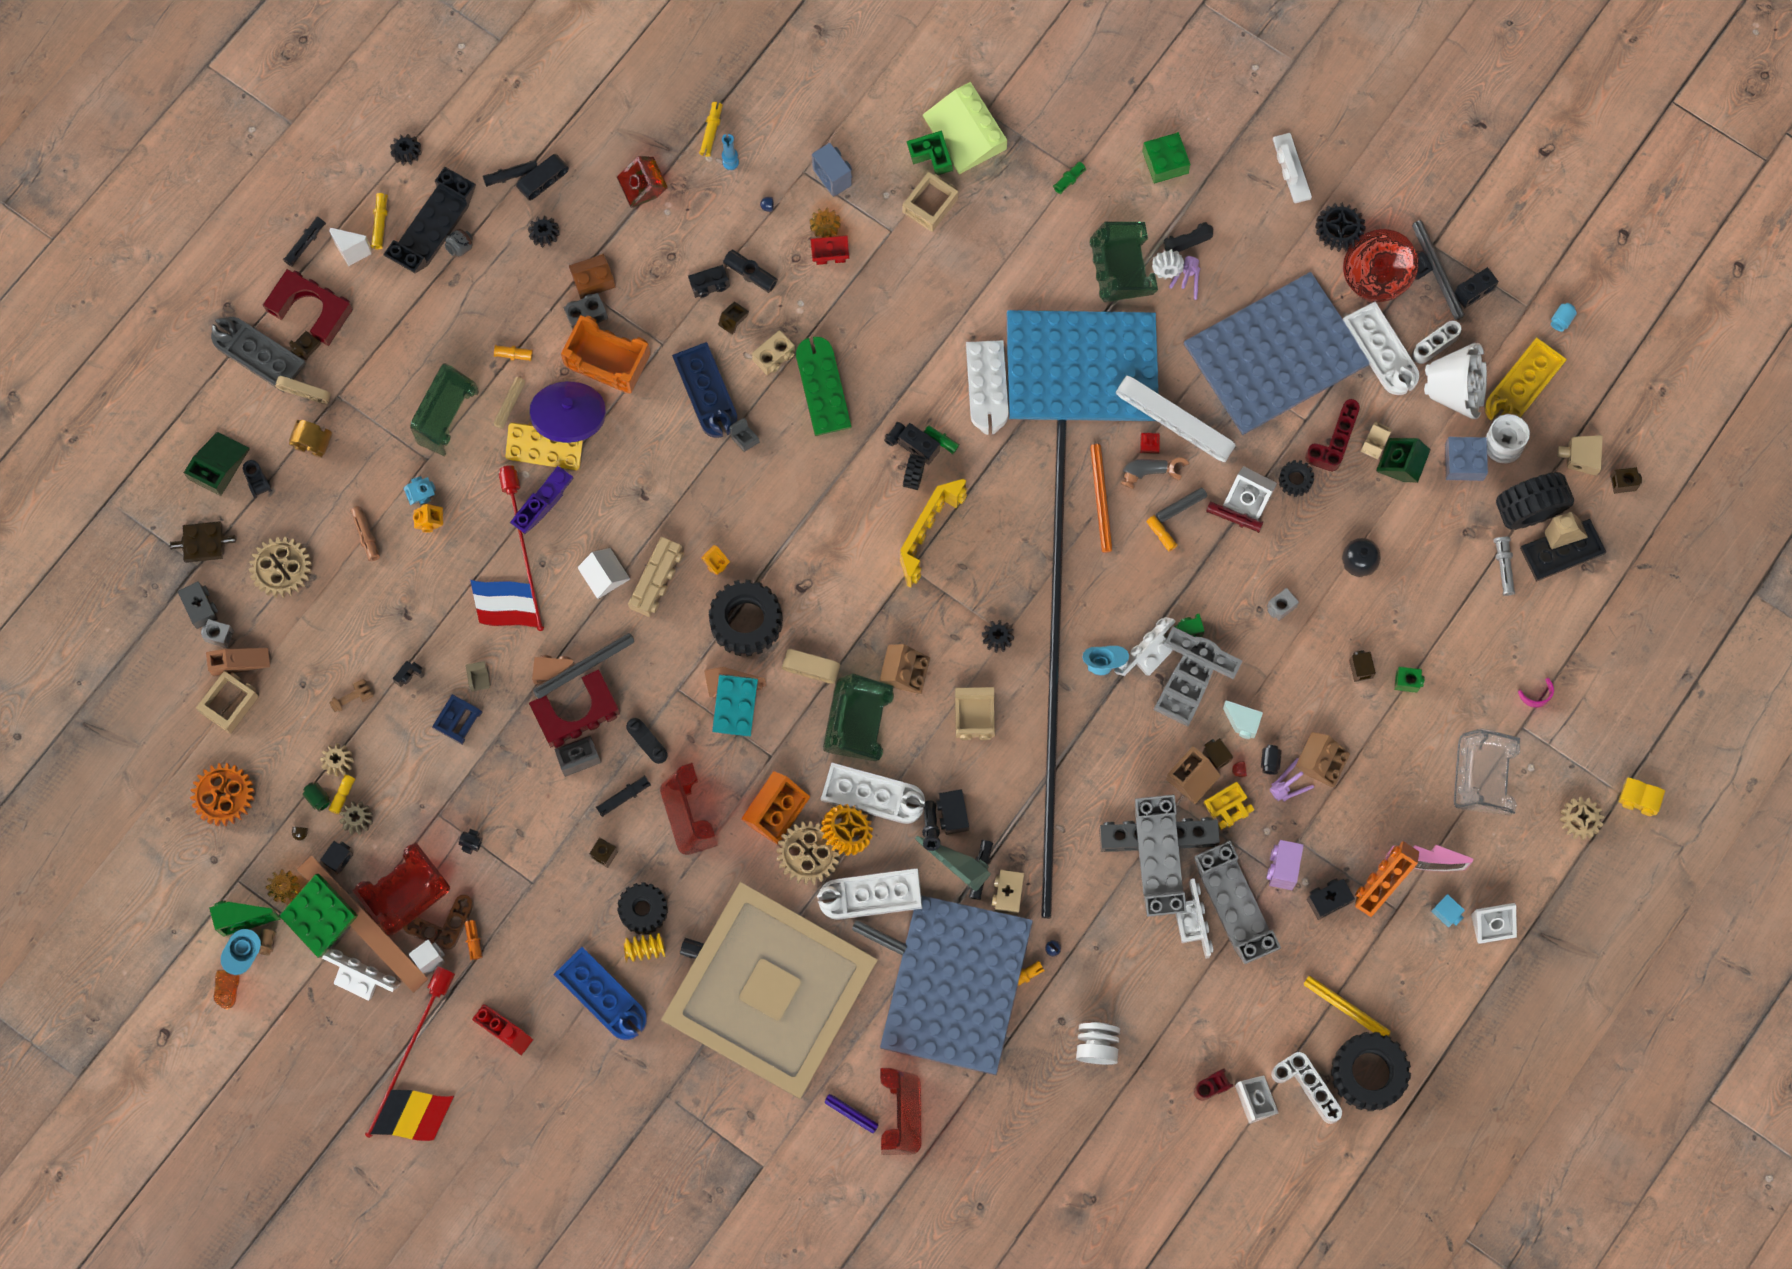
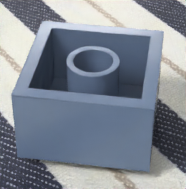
[812,143,852,197]
[1445,437,1488,481]

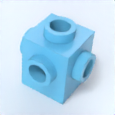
[403,476,435,505]

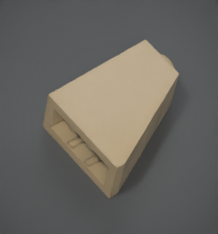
[1544,512,1588,549]

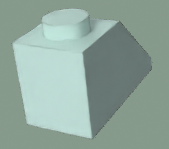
[1223,700,1263,739]

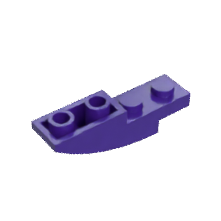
[510,466,574,534]

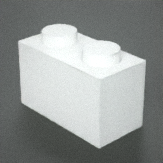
[409,940,445,976]

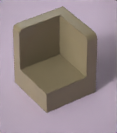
[466,661,490,691]

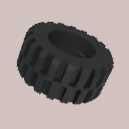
[1496,472,1574,530]
[709,579,783,657]
[1331,1032,1411,1111]

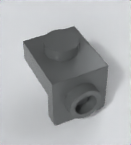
[729,418,760,452]

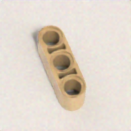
[782,649,841,684]

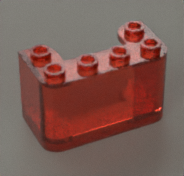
[352,842,450,936]

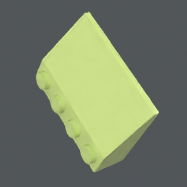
[923,82,1007,174]

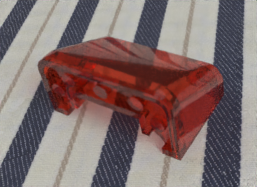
[660,763,718,855]
[880,1068,922,1155]

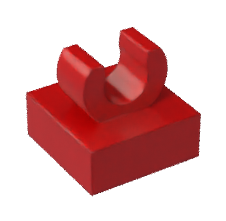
[1140,433,1160,454]

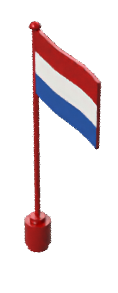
[470,465,544,631]

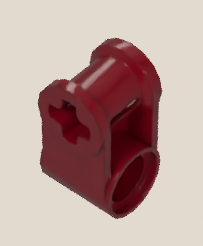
[1194,1068,1234,1101]

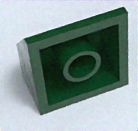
[1376,438,1431,483]

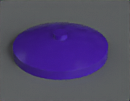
[530,381,606,443]

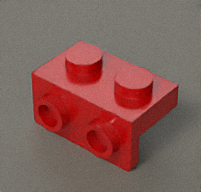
[810,235,850,265]

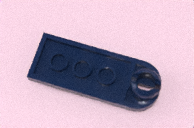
[672,342,738,438]

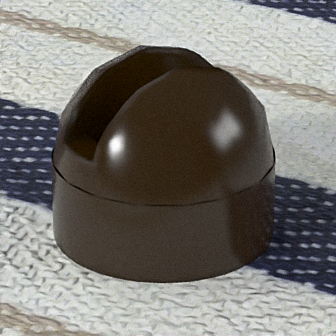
[292,827,308,841]

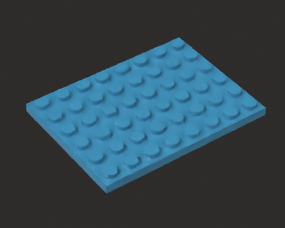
[1006,310,1159,421]

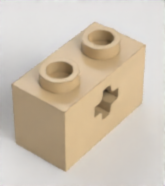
[992,870,1024,915]

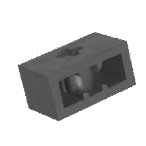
[177,581,218,629]

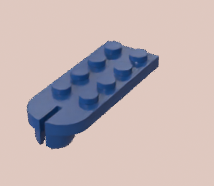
[553,947,647,1040]

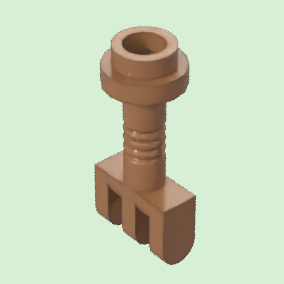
[329,679,374,712]

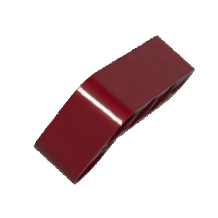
[1305,399,1360,472]

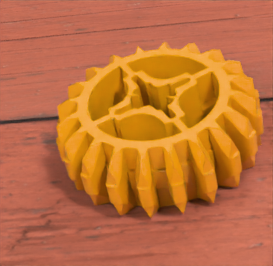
[821,804,873,856]

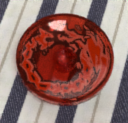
[1343,229,1418,302]

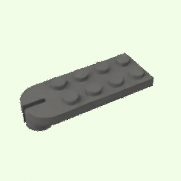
[211,317,306,393]

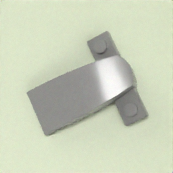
[1153,627,1242,727]

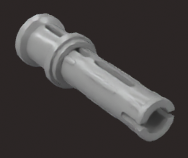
[1493,536,1515,596]

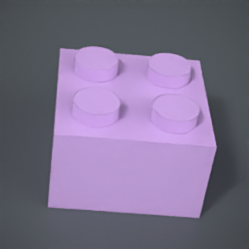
[1266,840,1303,890]

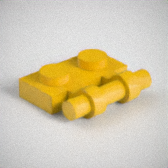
[1203,782,1254,830]

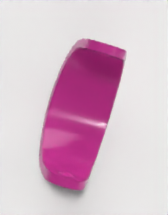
[1518,678,1554,708]

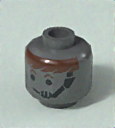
[445,229,473,257]

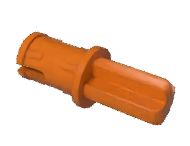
[465,920,483,960]

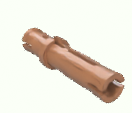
[350,506,380,562]

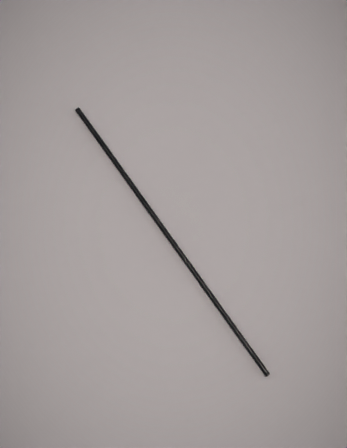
[1041,420,1067,919]

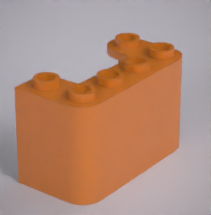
[561,315,651,394]

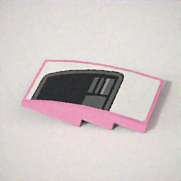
[1385,845,1473,871]

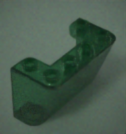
[1089,221,1158,302]

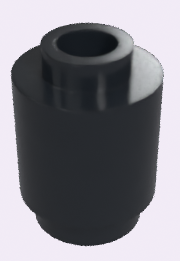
[1261,745,1282,775]

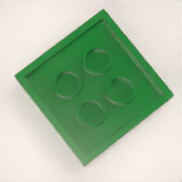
[279,874,358,958]

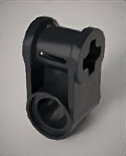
[242,460,272,499]

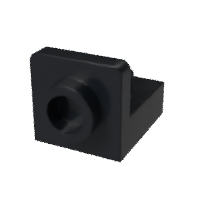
[1401,250,1433,280]
[392,661,424,687]

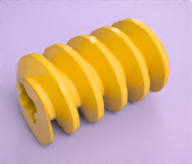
[624,933,666,963]

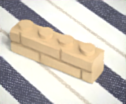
[628,537,684,617]

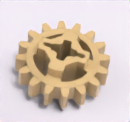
[1560,797,1604,840]

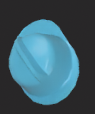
[1082,646,1129,676]
[220,929,261,975]

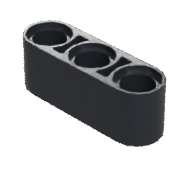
[516,154,569,201]

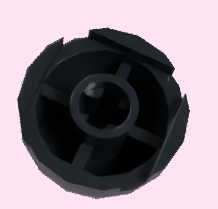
[1342,538,1381,577]

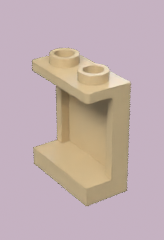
[955,687,995,740]

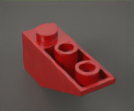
[472,1004,533,1056]

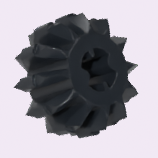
[390,134,422,166]
[528,215,560,248]
[982,620,1014,653]

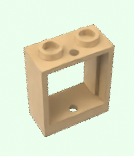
[903,172,958,232]
[196,671,259,734]

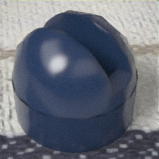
[760,197,774,212]
[1045,940,1061,957]

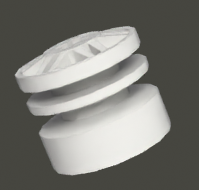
[1485,414,1530,464]
[1076,1022,1120,1065]

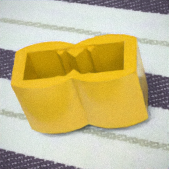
[1618,777,1665,816]

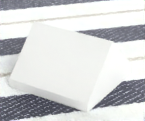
[329,228,373,267]
[578,548,630,599]
[1471,903,1517,944]
[1235,1076,1278,1124]

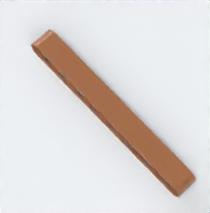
[297,855,428,993]

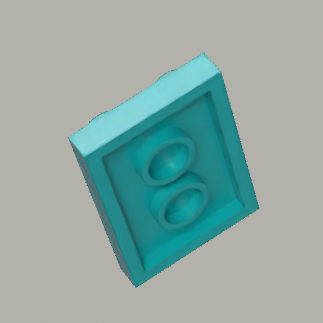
[712,674,758,737]

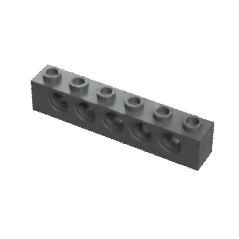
[1099,817,1220,852]

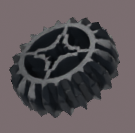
[1315,202,1366,252]

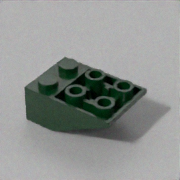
[183,432,250,496]

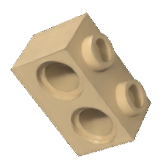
[752,330,795,376]

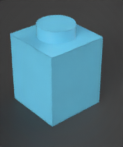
[1431,894,1465,928]

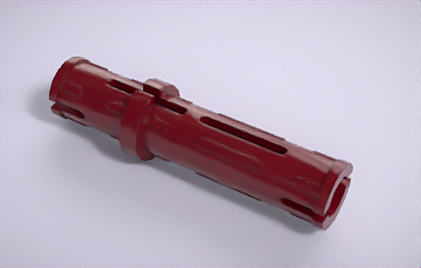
[1206,501,1263,533]

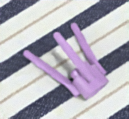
[1169,256,1200,300]
[1269,758,1314,801]

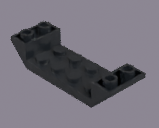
[383,167,476,274]

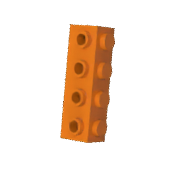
[1355,841,1419,917]

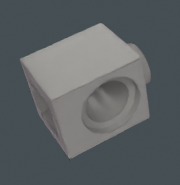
[1267,588,1299,621]
[201,619,234,648]

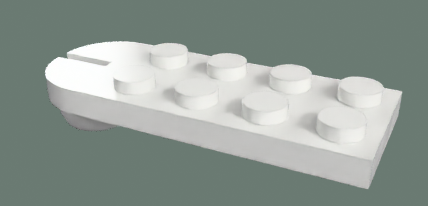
[1343,302,1419,395]
[966,340,1008,435]
[821,763,925,824]
[817,869,923,920]

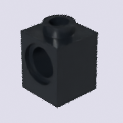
[320,841,353,874]

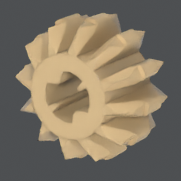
[320,743,354,777]

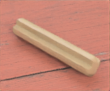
[494,377,525,429]

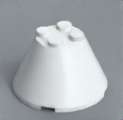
[1424,343,1487,419]

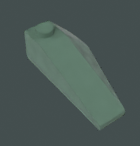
[915,836,991,892]

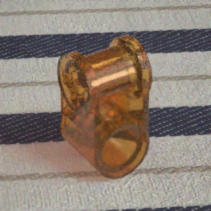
[213,970,239,1009]

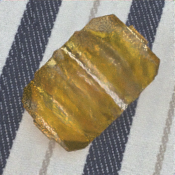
[809,208,841,238]
[266,869,300,903]

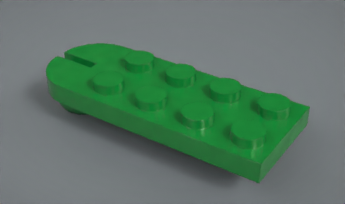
[796,337,852,436]

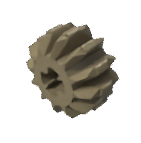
[339,801,373,835]

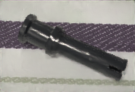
[922,800,941,851]

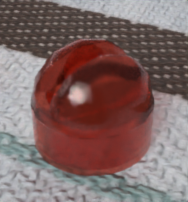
[1232,761,1247,777]

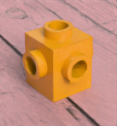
[413,504,443,533]

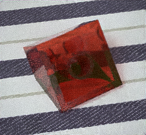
[617,156,668,208]

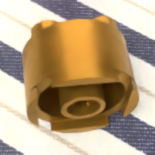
[289,419,333,458]

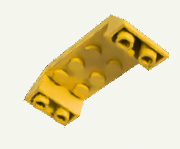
[900,479,968,588]

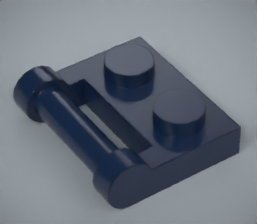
[432,694,482,745]

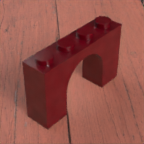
[263,269,353,346]
[529,669,620,748]

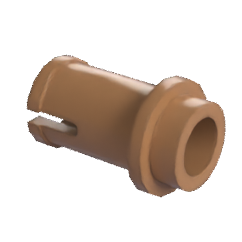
[259,929,276,955]

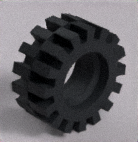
[903,454,926,490]
[1279,460,1314,497]

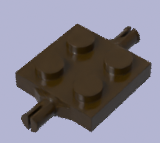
[170,521,236,563]

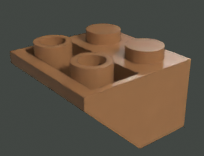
[879,644,930,694]
[1296,732,1350,788]
[1166,746,1221,805]

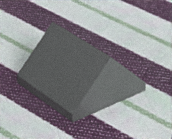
[554,735,601,777]

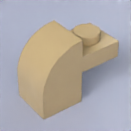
[1361,421,1392,459]

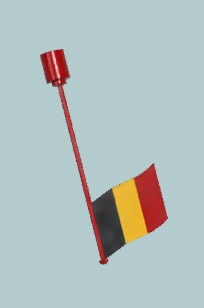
[365,966,455,1141]

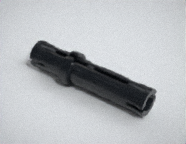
[482,160,537,187]
[283,216,326,267]
[596,775,651,817]
[969,840,993,900]

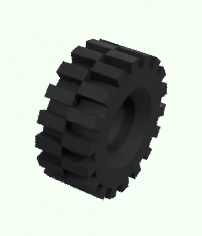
[617,882,668,934]

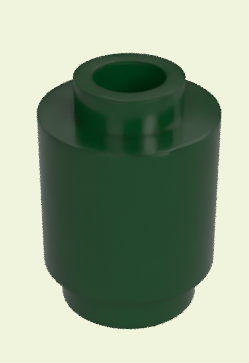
[302,782,331,812]

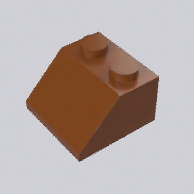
[569,254,616,299]

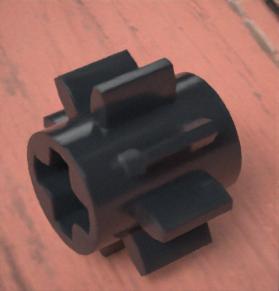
[459,829,483,854]

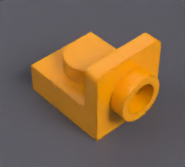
[701,545,730,575]

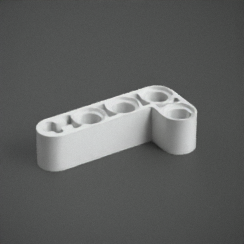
[1271,1052,1342,1124]

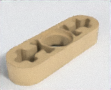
[275,376,331,404]

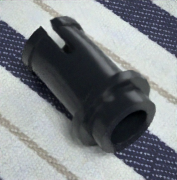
[884,422,906,447]

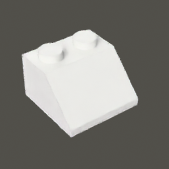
[1223,466,1277,520]

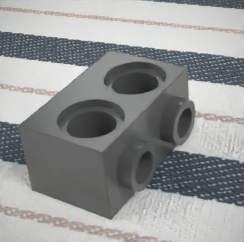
[563,293,608,330]

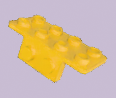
[505,422,583,470]

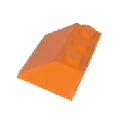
[741,771,810,845]

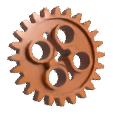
[190,763,255,826]

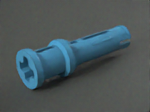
[722,134,739,170]

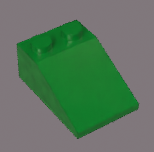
[209,901,281,937]

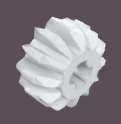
[1152,249,1184,279]

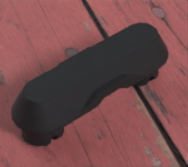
[1163,222,1213,252]
[626,718,668,764]

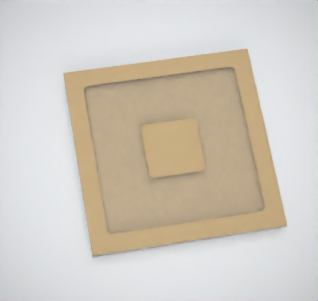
[661,882,878,1099]

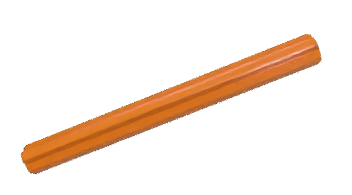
[1090,444,1112,553]

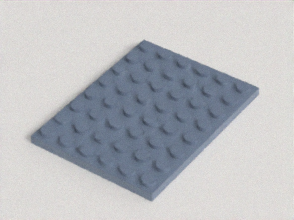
[1184,272,1370,435]
[880,895,1033,1075]

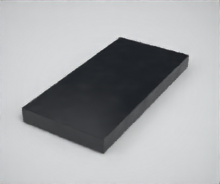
[1520,519,1606,582]

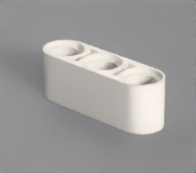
[1413,321,1462,364]

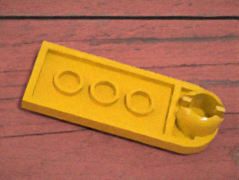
[1485,337,1567,421]

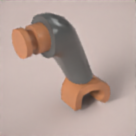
[1121,457,1190,489]

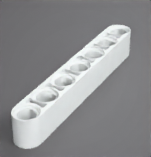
[1116,376,1235,462]

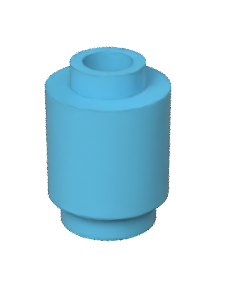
[1551,303,1577,332]

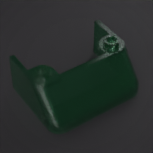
[410,363,479,457]

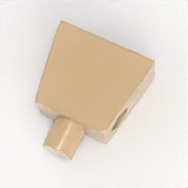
[1557,435,1603,476]

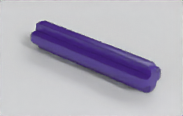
[825,1094,879,1133]

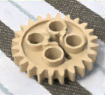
[249,537,312,598]
[776,821,840,885]

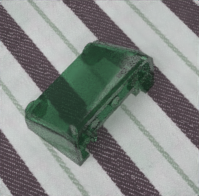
[823,673,894,761]

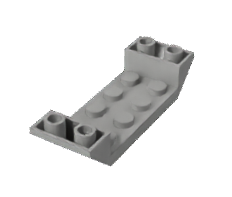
[1135,794,1187,917]
[1194,841,1281,964]

